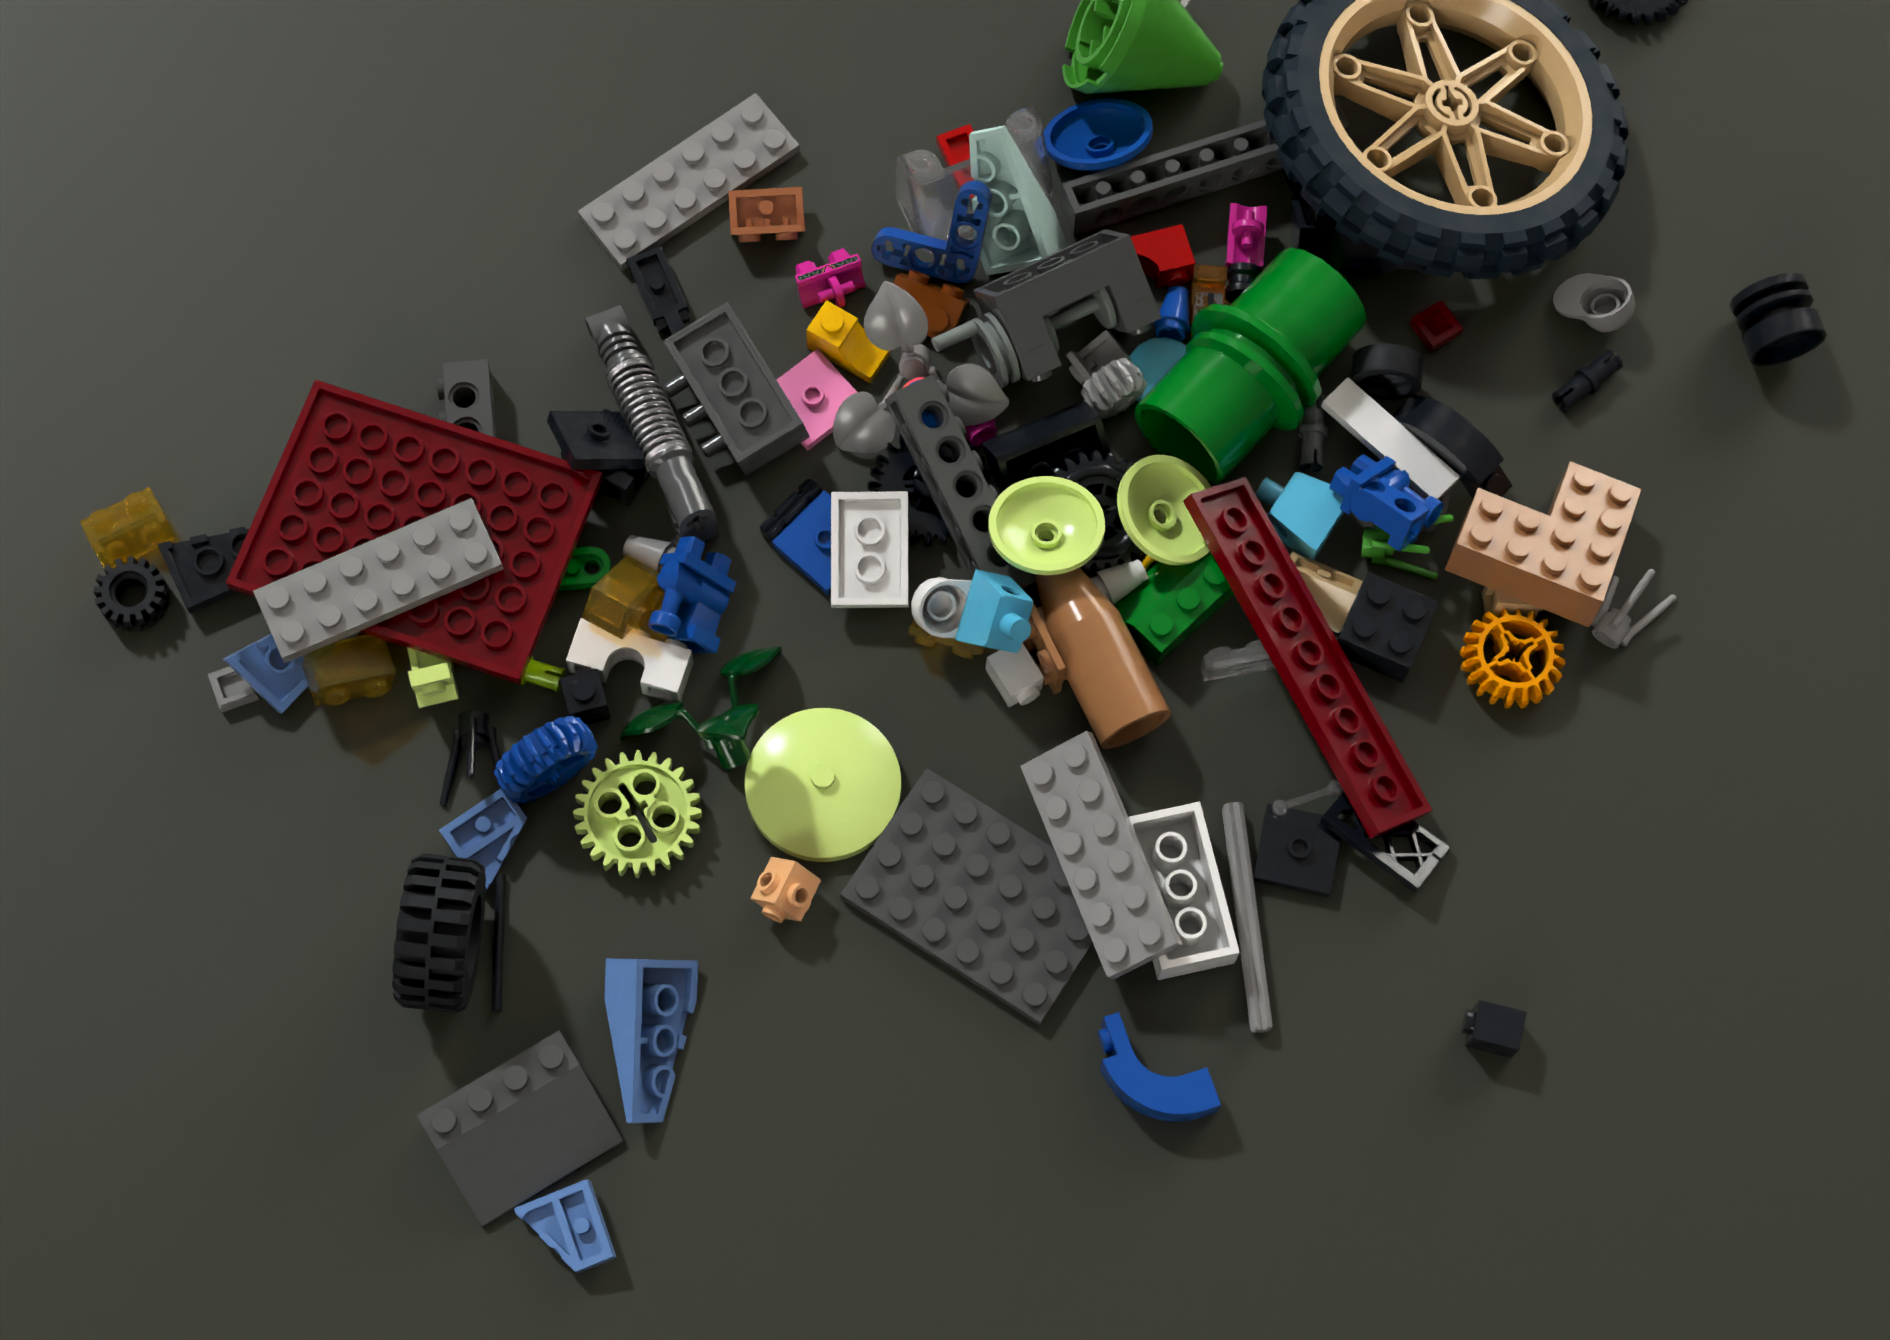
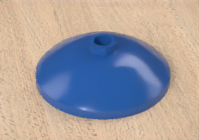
[1043,99,1153,171]

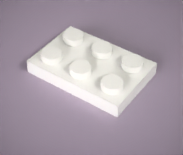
[831,491,909,608]

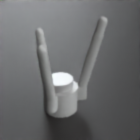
[1591,569,1677,649]

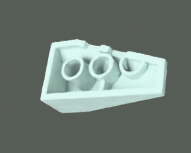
[969,125,1067,276]

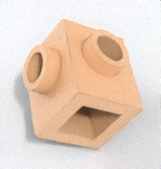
[750,857,821,923]

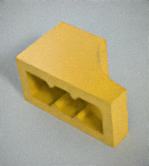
[806,300,890,384]

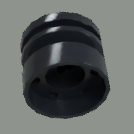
[1729,273,1827,366]

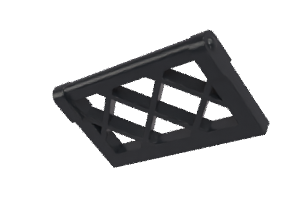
[1319,791,1451,893]

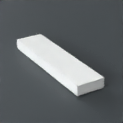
[1321,377,1460,500]

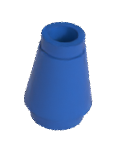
[1154,286,1190,342]

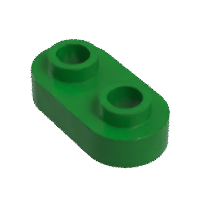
[558,547,612,591]

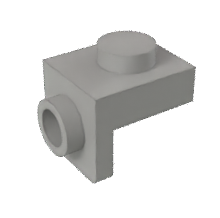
[1066,329,1132,385]

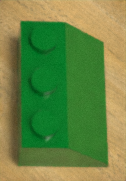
[1114,551,1234,667]

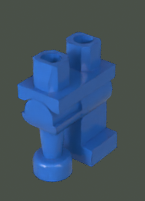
[1329,454,1444,552]
[648,536,737,654]

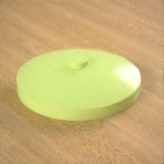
[745,708,901,862]

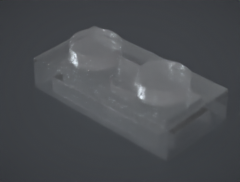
[1200,640,1276,681]

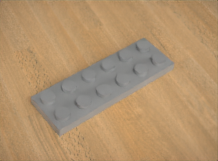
[578,93,800,271]
[253,498,504,663]
[1020,731,1182,980]

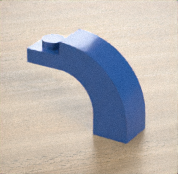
[1097,1012,1221,1122]

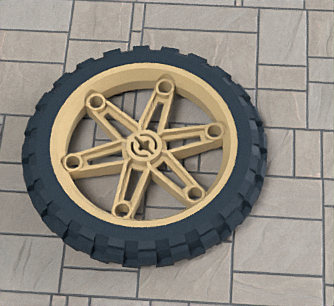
[1262,0,1629,280]

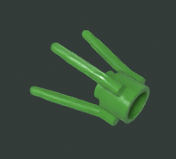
[1362,514,1454,580]

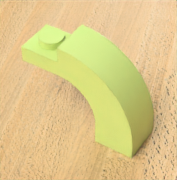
[407,647,459,709]

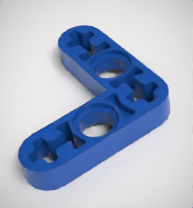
[871,181,992,283]

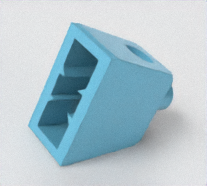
[1255,472,1344,560]
[955,569,1033,653]

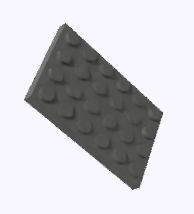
[840,768,1093,1026]

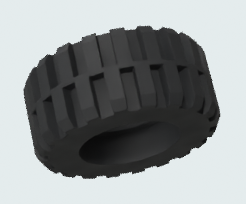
[392,853,486,1013]

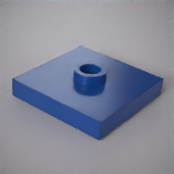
[772,490,831,595]

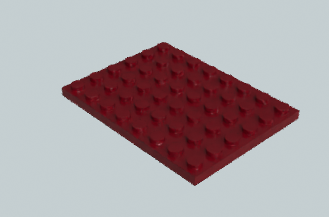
[226,379,603,684]

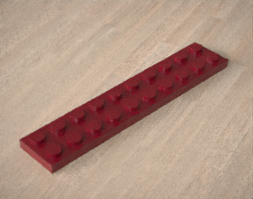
[1183,477,1432,839]

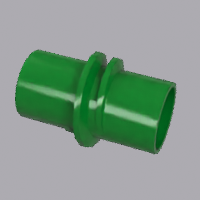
[1134,248,1367,486]

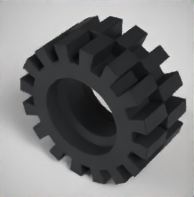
[93,556,170,632]

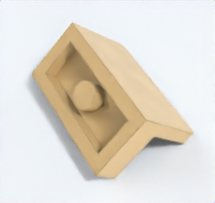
[1290,551,1363,633]

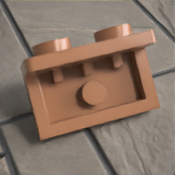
[728,187,805,242]

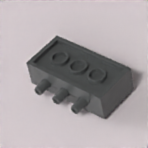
[663,302,810,476]

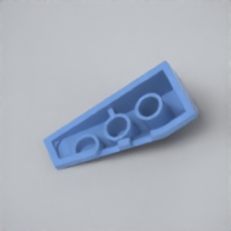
[604,958,698,1123]

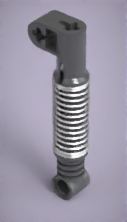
[585,305,720,542]

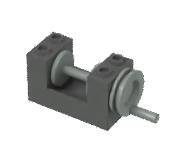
[931,229,1161,388]

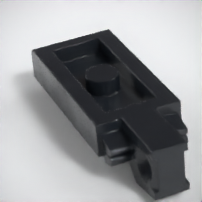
[626,246,690,336]

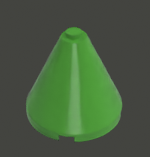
[1062,0,1223,94]

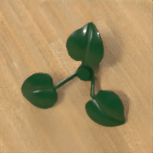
[620,646,782,769]

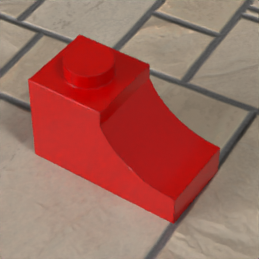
[1131,224,1195,288]

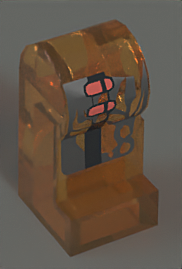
[1190,264,1227,337]

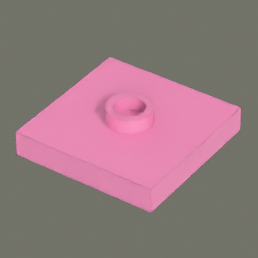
[777,349,858,451]

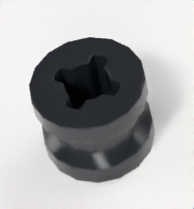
[1224,262,1263,303]

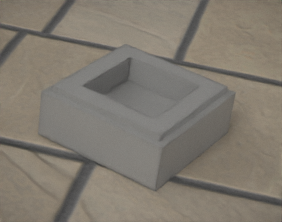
[208,666,259,713]

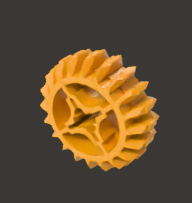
[1460,608,1565,709]

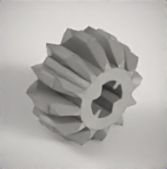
[1081,358,1147,419]

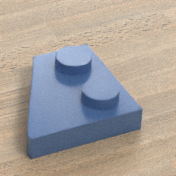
[439,789,527,891]
[514,1179,617,1273]

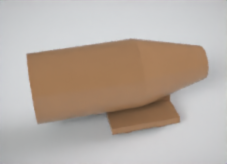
[1023,567,1171,749]

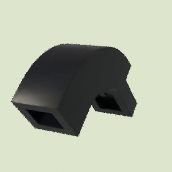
[1392,395,1513,499]

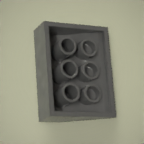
[416,1031,624,1227]

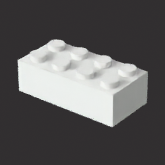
[1129,802,1240,980]

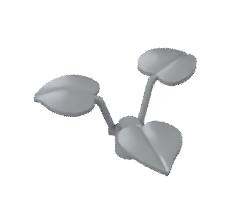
[833,281,1010,454]

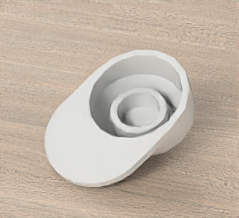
[911,577,972,638]

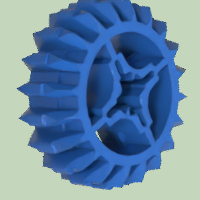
[494,716,598,803]

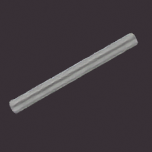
[1222,802,1273,1033]

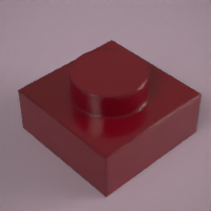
[1409,300,1463,353]

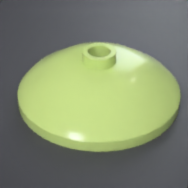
[1117,455,1211,565]
[989,476,1105,575]

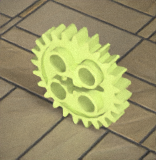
[573,750,702,878]

